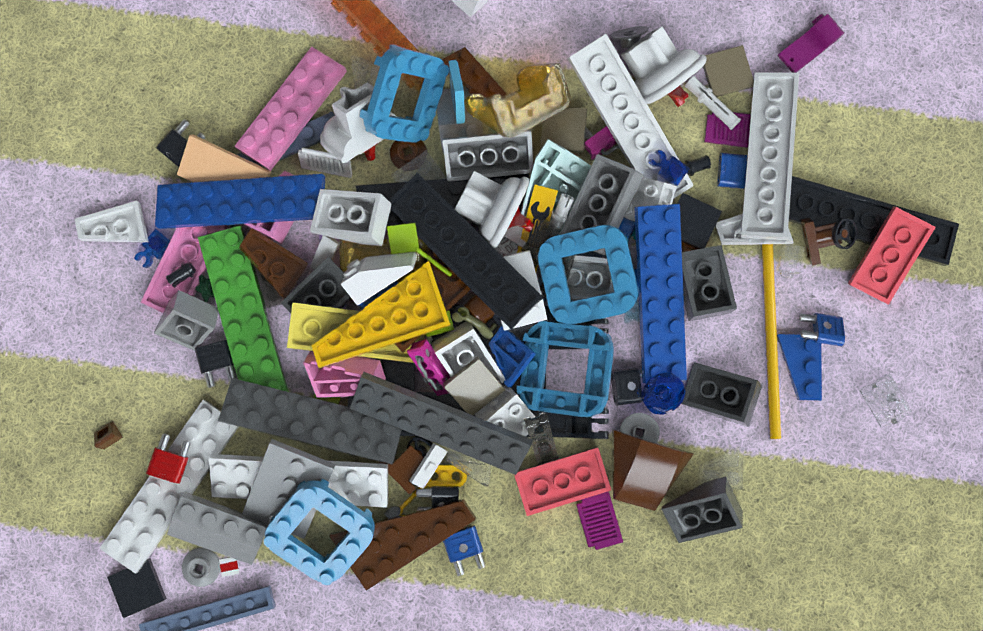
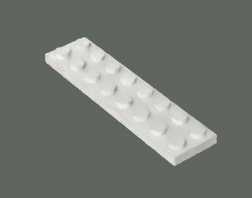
[567,34,694,199]
[741,72,799,240]
[99,400,238,574]
[209,454,388,507]

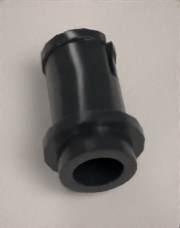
[682,155,711,176]
[166,261,196,288]

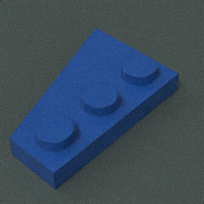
[777,334,822,401]

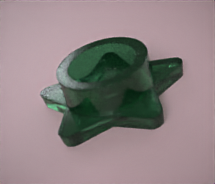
[195,274,215,302]

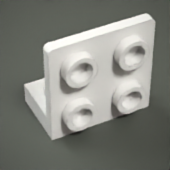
[624,178,677,221]
[475,385,540,436]

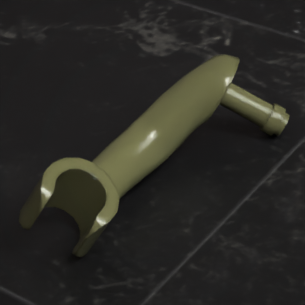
[452,307,497,339]

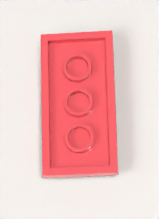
[848,206,936,305]
[514,447,611,516]

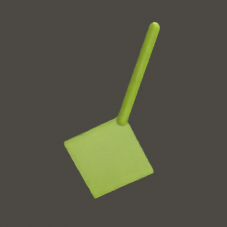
[387,223,452,276]

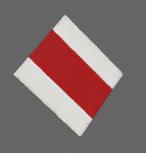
[219,557,239,577]

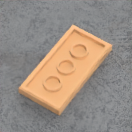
[177,134,271,182]

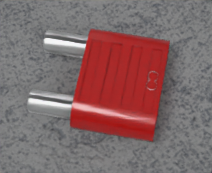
[146,434,191,484]

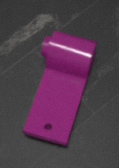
[777,14,845,73]

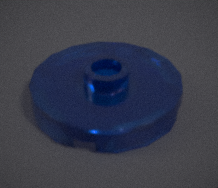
[642,373,685,415]

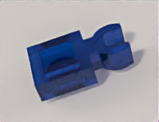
[648,150,690,186]
[134,229,171,268]

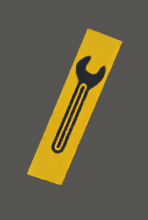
[517,184,558,272]

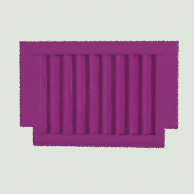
[704,112,751,148]
[576,491,623,550]

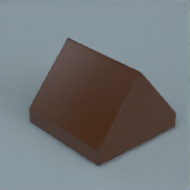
[94,421,123,450]

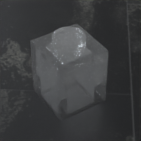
[774,244,805,278]

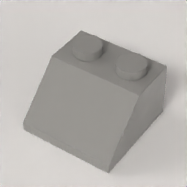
[154,290,219,351]

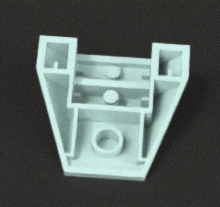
[521,139,592,235]

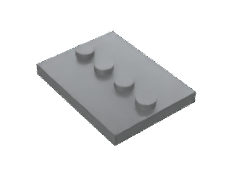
[242,439,336,539]

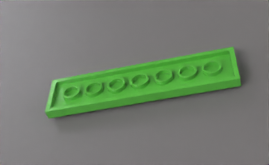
[198,226,289,392]

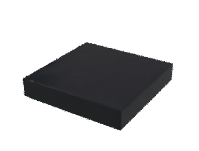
[677,193,722,249]
[107,558,167,618]

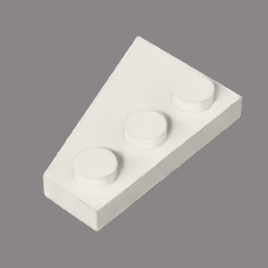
[75,201,149,242]
[715,214,793,245]

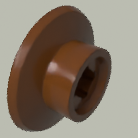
[390,140,427,171]

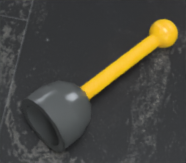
[384,485,428,519]

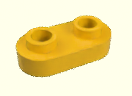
[426,465,467,488]

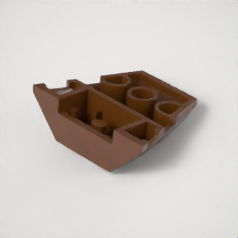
[612,429,694,511]

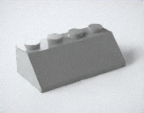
[442,130,533,182]
[560,154,643,256]
[167,492,268,565]

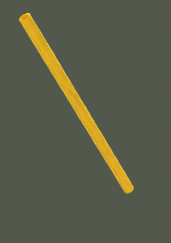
[762,244,781,439]

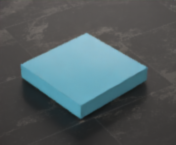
[449,60,465,124]

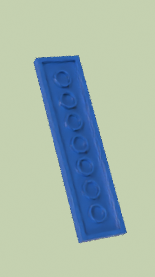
[155,174,325,229]
[634,204,687,384]

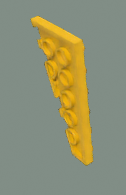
[312,261,450,368]

